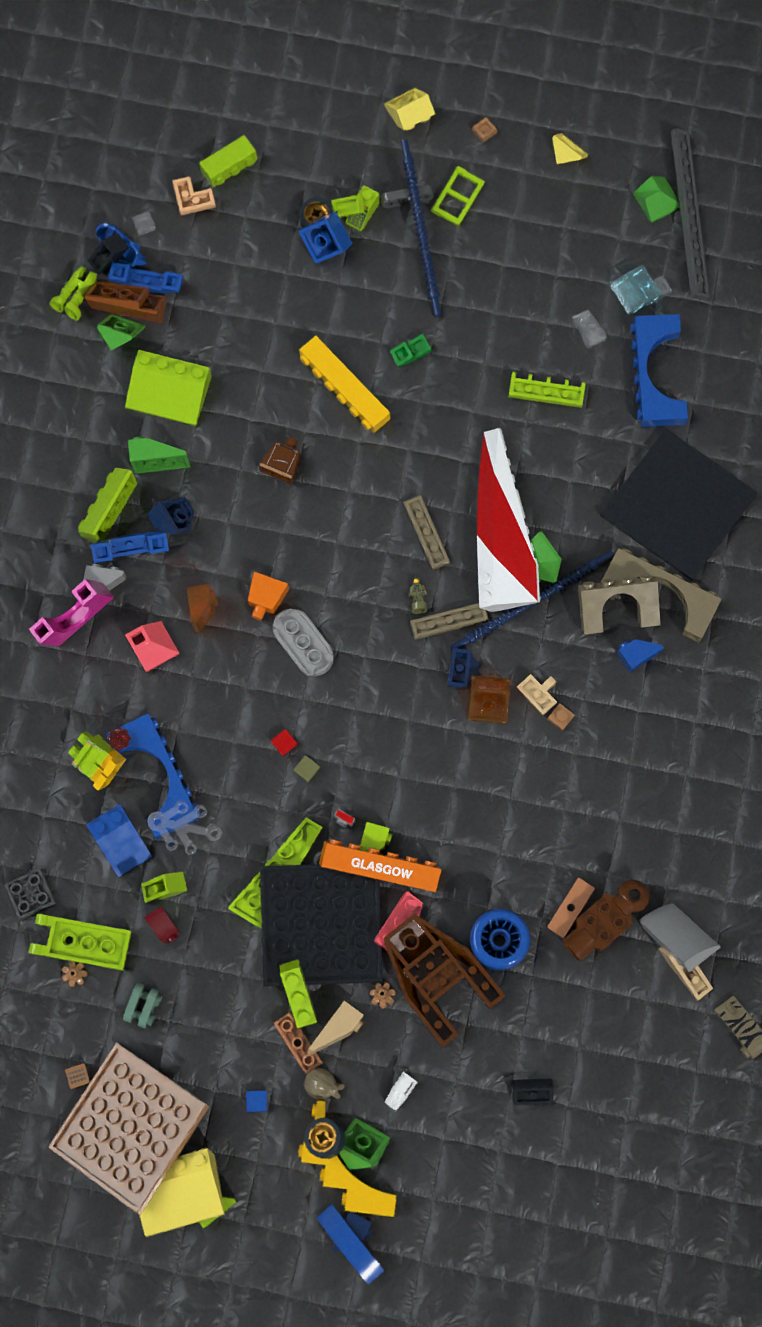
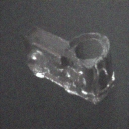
[572,310,606,349]

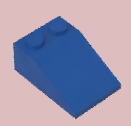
[86,804,152,877]

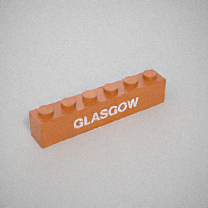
[319,839,441,892]

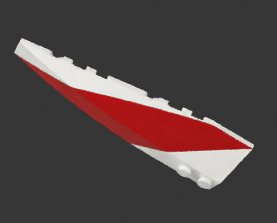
[477,428,540,612]

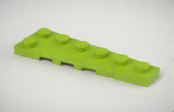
[228,817,323,929]

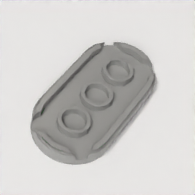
[273,609,334,677]

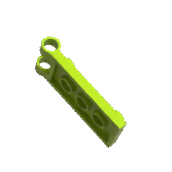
[28,914,132,971]

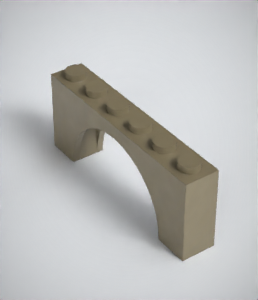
[601,548,722,643]

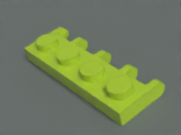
[509,372,586,408]

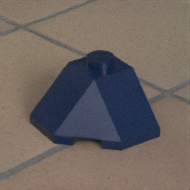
[147,497,194,535]

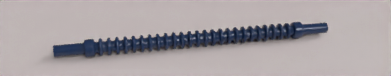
[401,140,441,317]
[450,550,614,650]

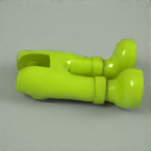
[49,266,97,321]

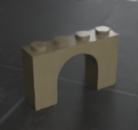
[578,574,660,635]

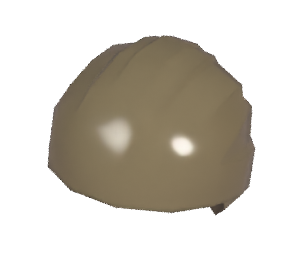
[304,1068,344,1100]

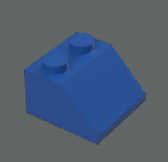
[298,211,353,264]

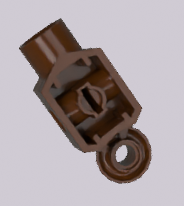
[562,880,650,962]

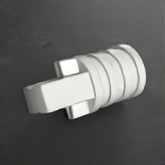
[385,1072,418,1110]

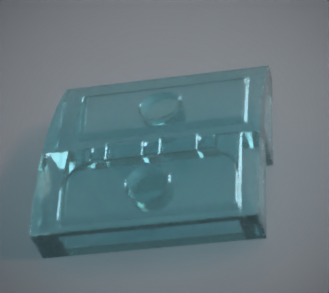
[610,265,662,315]

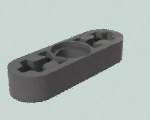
[381,185,434,208]

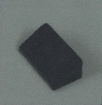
[512,1078,554,1105]

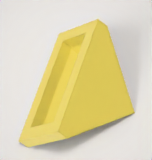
[553,133,589,164]

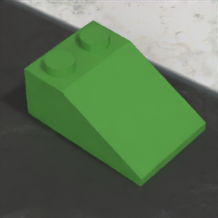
[128,437,191,474]

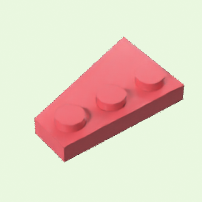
[373,891,423,951]

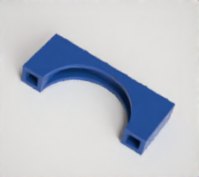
[630,314,688,427]
[106,714,200,840]

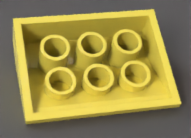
[139,1148,225,1237]

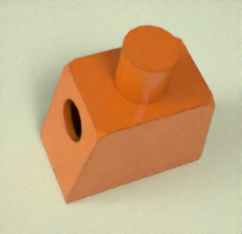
[248,572,289,620]

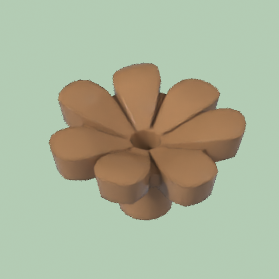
[62,961,88,987]
[370,982,396,1009]

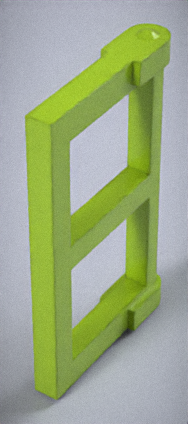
[431,166,485,227]

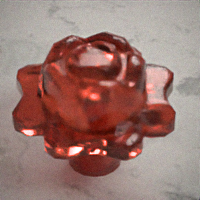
[107,727,131,751]

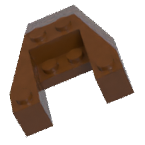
[383,914,506,1048]

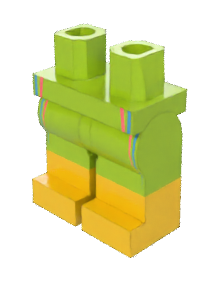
[68,731,126,791]

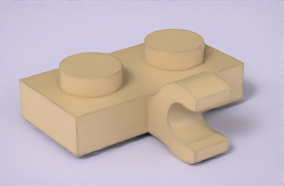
[517,674,557,716]

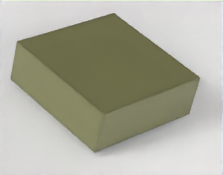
[293,755,321,783]

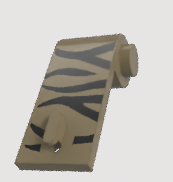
[714,995,762,1060]

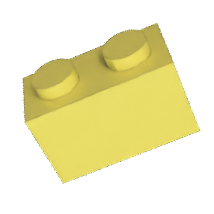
[384,88,435,130]

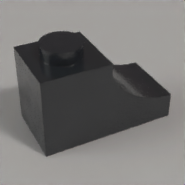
[87,233,129,275]

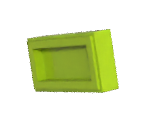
[331,194,365,218]

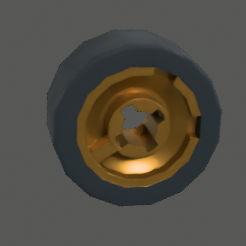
[299,198,333,228]
[304,1118,345,1159]

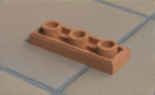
[546,877,595,938]
[274,1012,323,1074]

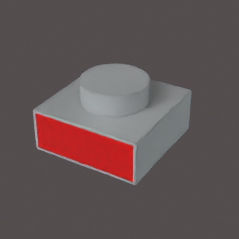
[334,809,356,828]

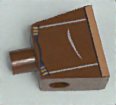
[259,437,300,485]

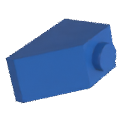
[617,639,664,672]

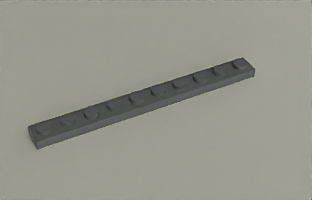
[671,128,710,300]

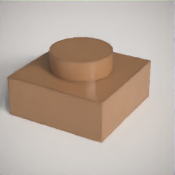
[547,703,575,731]

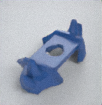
[95,223,147,267]

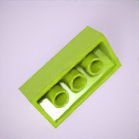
[78,468,137,543]

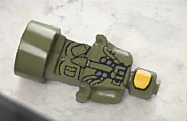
[409,577,427,614]

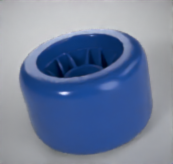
[469,909,530,971]

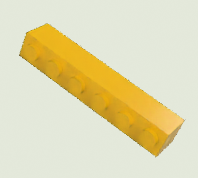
[299,336,390,433]

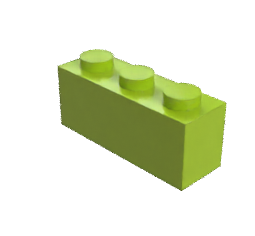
[199,135,257,188]
[279,959,317,1028]

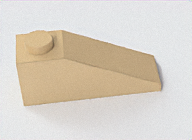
[659,947,713,1001]
[307,1001,364,1055]

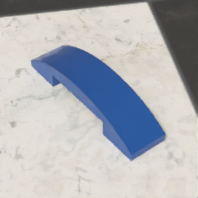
[108,262,183,293]
[91,532,169,563]
[316,1204,384,1284]

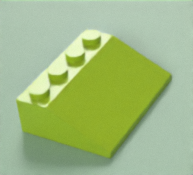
[125,350,212,426]

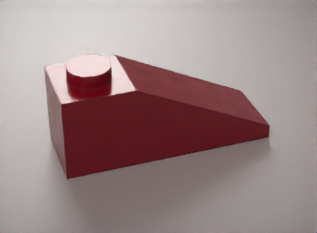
[144,907,180,944]

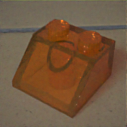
[186,584,218,634]
[468,676,510,724]

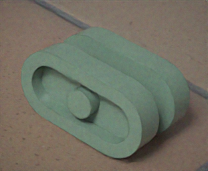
[123,982,162,1029]

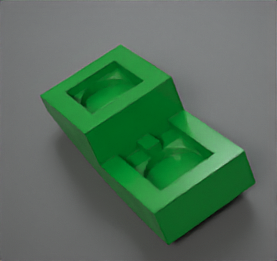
[390,334,433,367]

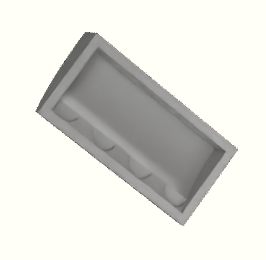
[639,904,720,972]

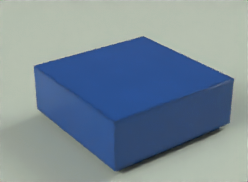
[246,1091,267,1112]

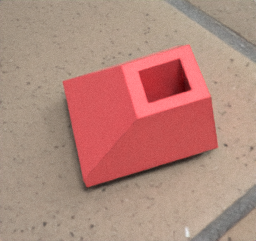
[125,621,180,672]

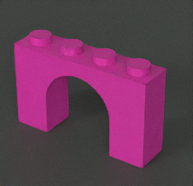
[29,579,114,647]

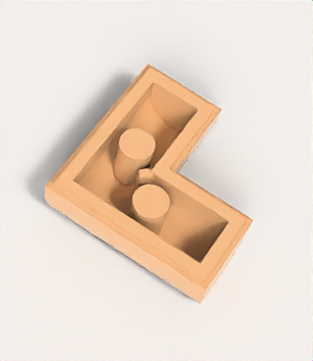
[172,176,216,215]

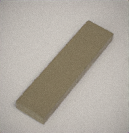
[404,495,450,570]
[410,603,489,640]

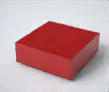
[270,729,298,756]

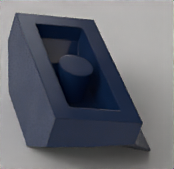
[448,648,480,689]

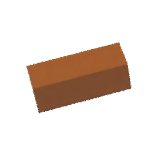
[85,281,167,324]

